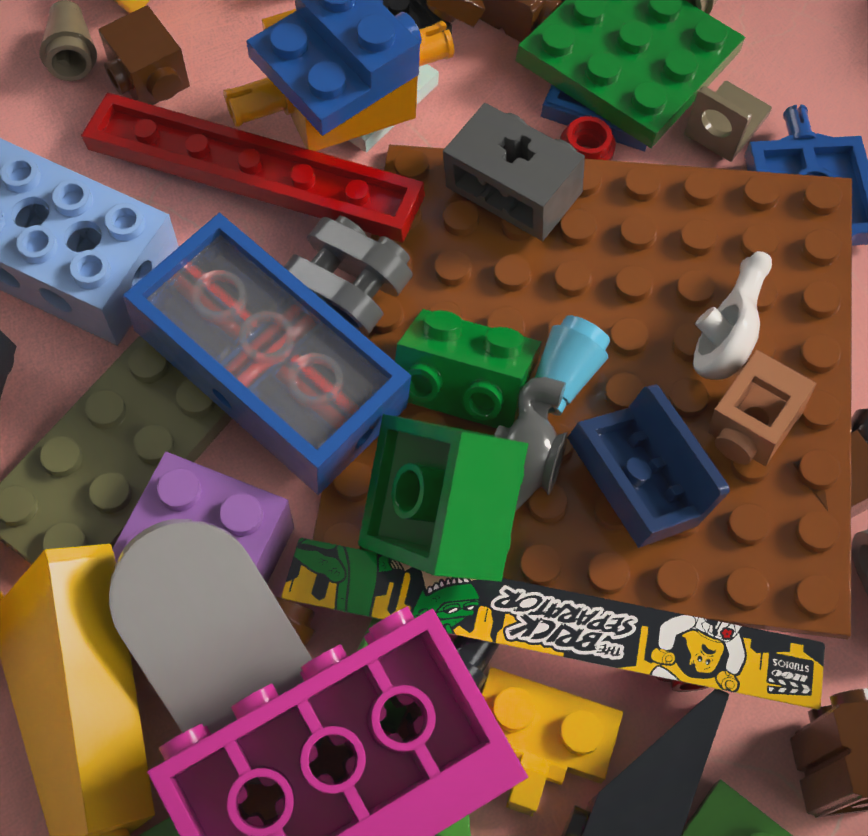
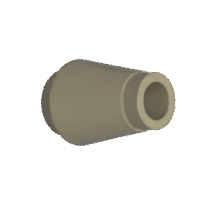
[39,0,97,81]

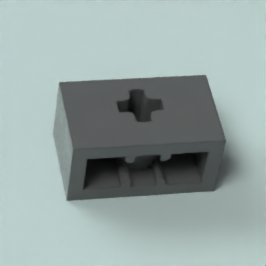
[443,103,585,241]

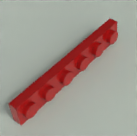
[81,92,425,243]

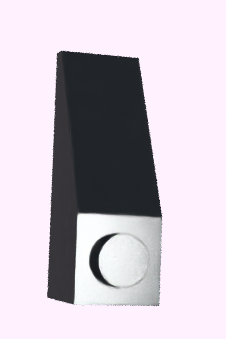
[562,689,729,836]

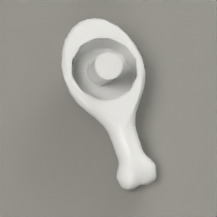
[693,251,772,380]

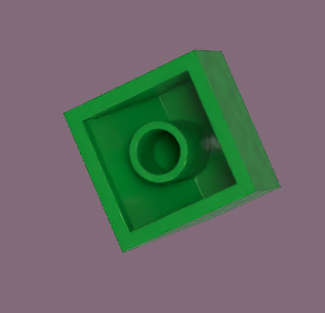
[358,414,529,582]

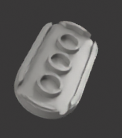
[109,519,324,784]

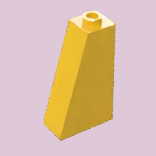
[0,544,155,836]

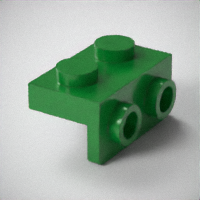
[395,309,542,428]

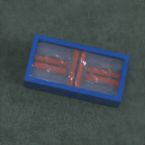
[123,212,411,495]

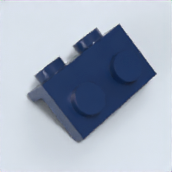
[567,384,730,548]

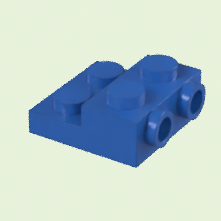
[246,0,422,136]

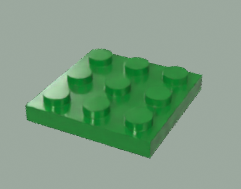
[515,0,746,148]

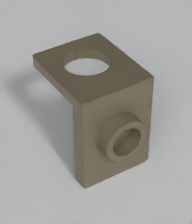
[684,81,772,162]

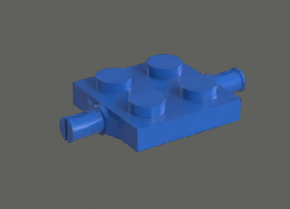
[744,104,868,246]

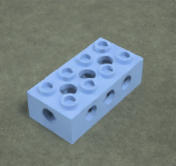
[0,138,179,346]

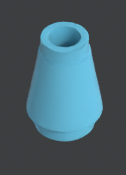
[534,315,610,416]

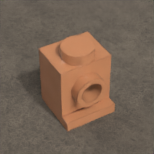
[708,350,817,466]

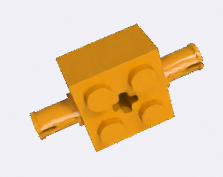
[223,9,454,151]

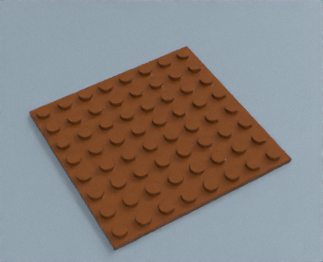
[312,144,852,639]

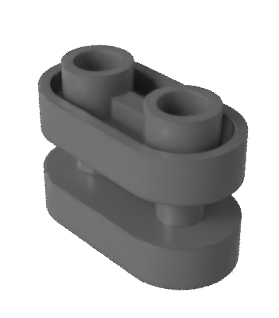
[284,216,413,335]

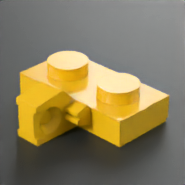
[482,667,623,817]

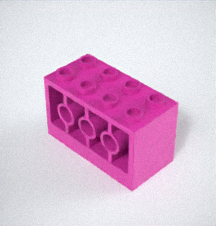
[147,606,528,836]

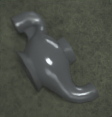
[494,377,568,510]

